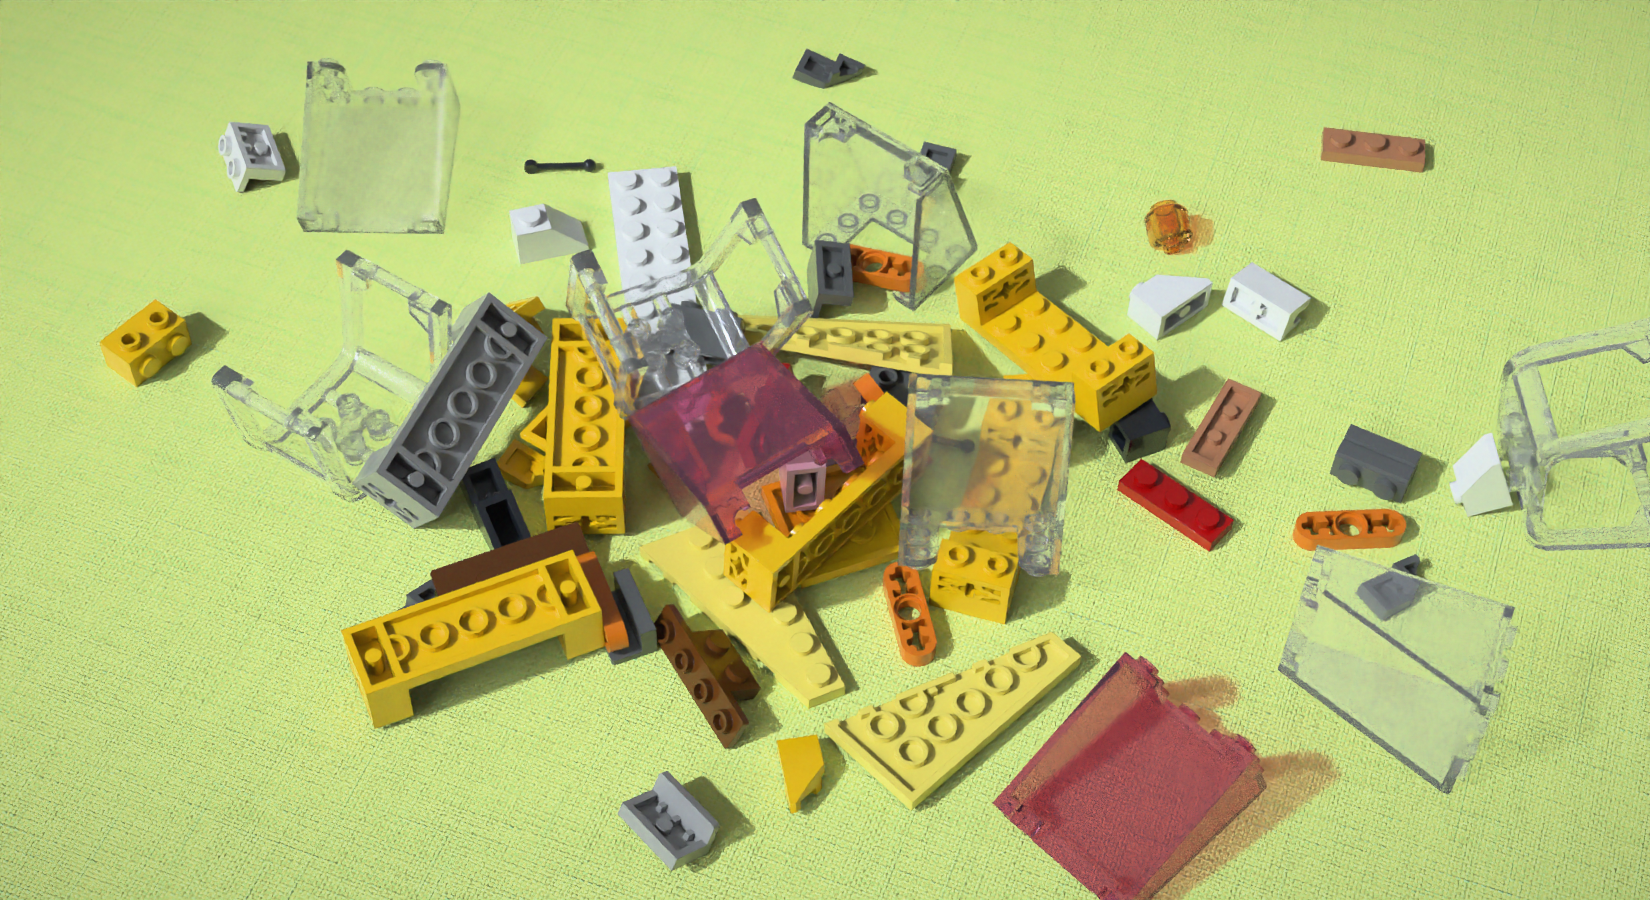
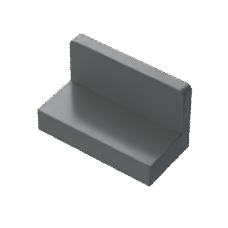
[807,240,854,318]
[604,568,657,665]

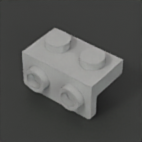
[618,771,720,871]

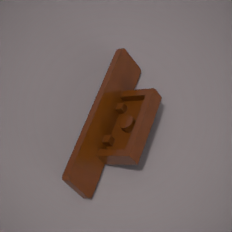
[430,522,590,596]
[654,604,761,749]

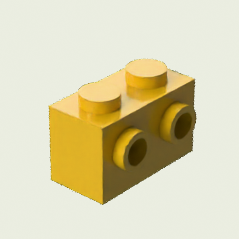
[99,299,192,387]

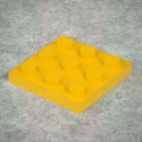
[761,458,911,588]

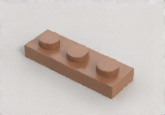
[1320,127,1425,173]
[1180,378,1262,478]

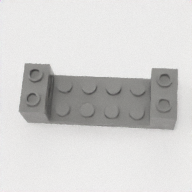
[352,292,548,529]

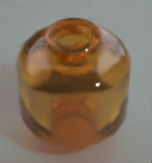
[1144,200,1193,255]

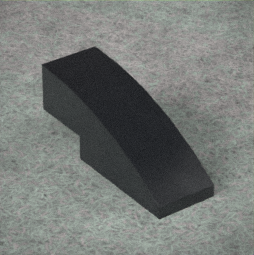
[459,458,531,550]

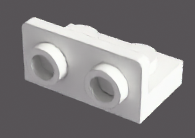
[218,121,286,192]

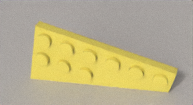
[738,315,953,379]
[640,508,845,709]
[824,632,1081,811]

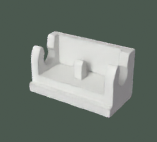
[1222,262,1311,341]

